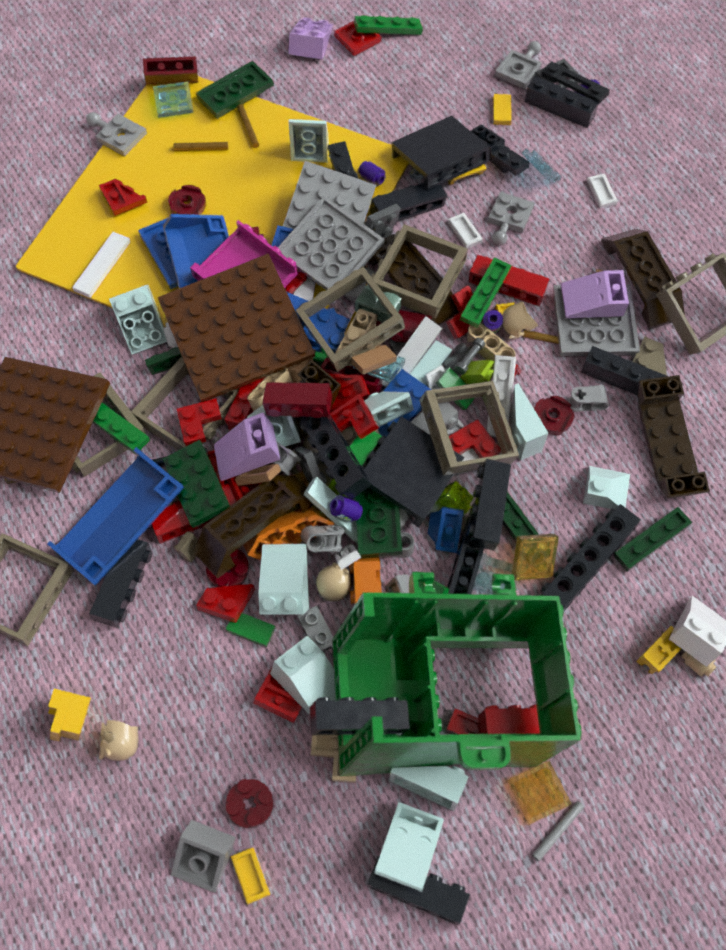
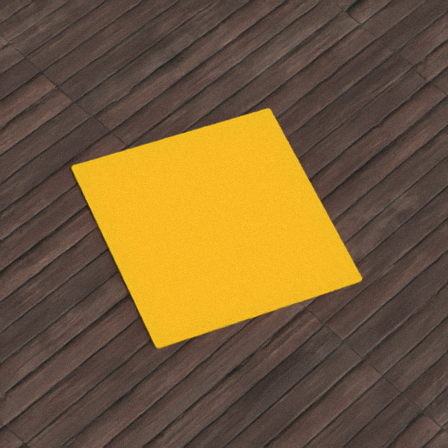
[16,76,409,328]

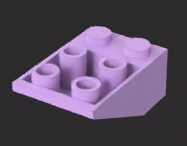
[289,18,333,59]
[561,270,629,318]
[214,412,280,481]

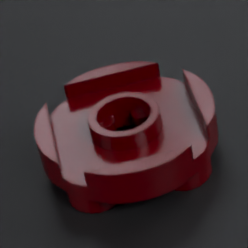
[168,185,206,215]
[534,396,574,436]
[206,549,249,587]
[226,779,274,829]

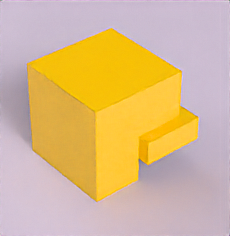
[48,688,91,741]

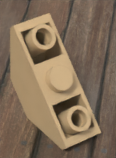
[336,309,377,366]

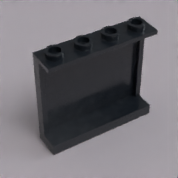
[391,115,489,190]
[362,416,465,528]

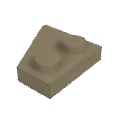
[633,337,667,375]

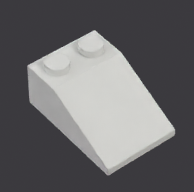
[669,596,726,667]

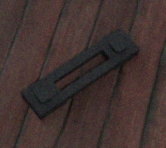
[541,61,610,105]

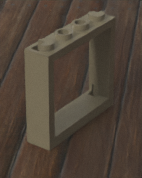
[371,224,468,318]
[656,252,726,354]
[296,267,405,372]
[131,357,238,450]
[72,372,146,477]
[419,381,519,476]
[0,533,74,646]

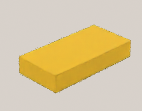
[493,94,512,125]
[231,847,271,905]

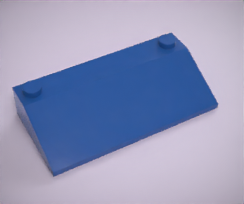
[163,214,229,288]
[47,447,184,586]

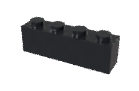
[525,76,599,128]
[369,183,447,221]
[581,346,667,396]
[467,459,511,551]
[89,539,153,628]
[310,697,410,735]
[367,856,470,925]

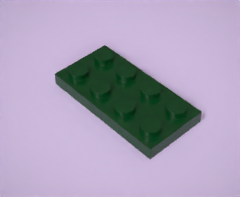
[196,60,274,118]
[163,440,230,528]
[355,487,403,559]

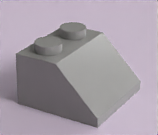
[171,820,236,893]

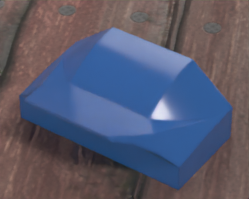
[427,507,464,553]

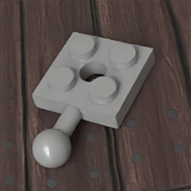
[495,41,542,89]
[86,112,147,156]
[488,192,535,246]

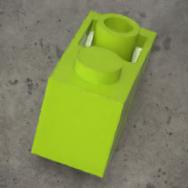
[461,360,494,385]

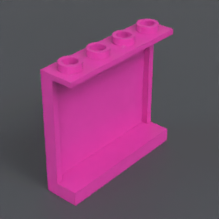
[190,220,298,288]

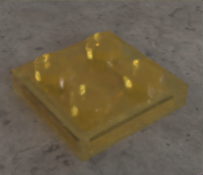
[512,534,559,580]
[507,761,572,825]

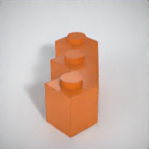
[243,507,334,560]
[349,557,382,604]

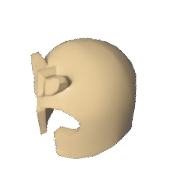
[502,301,538,340]
[316,562,351,602]
[99,720,138,761]

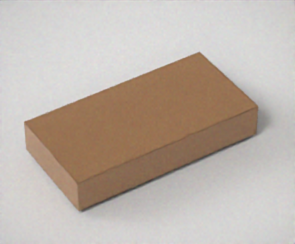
[351,345,397,375]
[235,464,281,486]

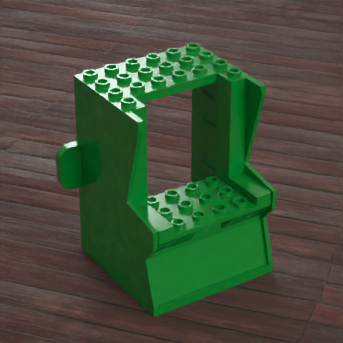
[332,572,582,776]

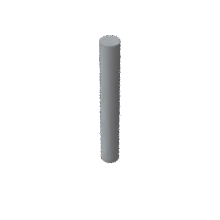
[532,801,584,862]

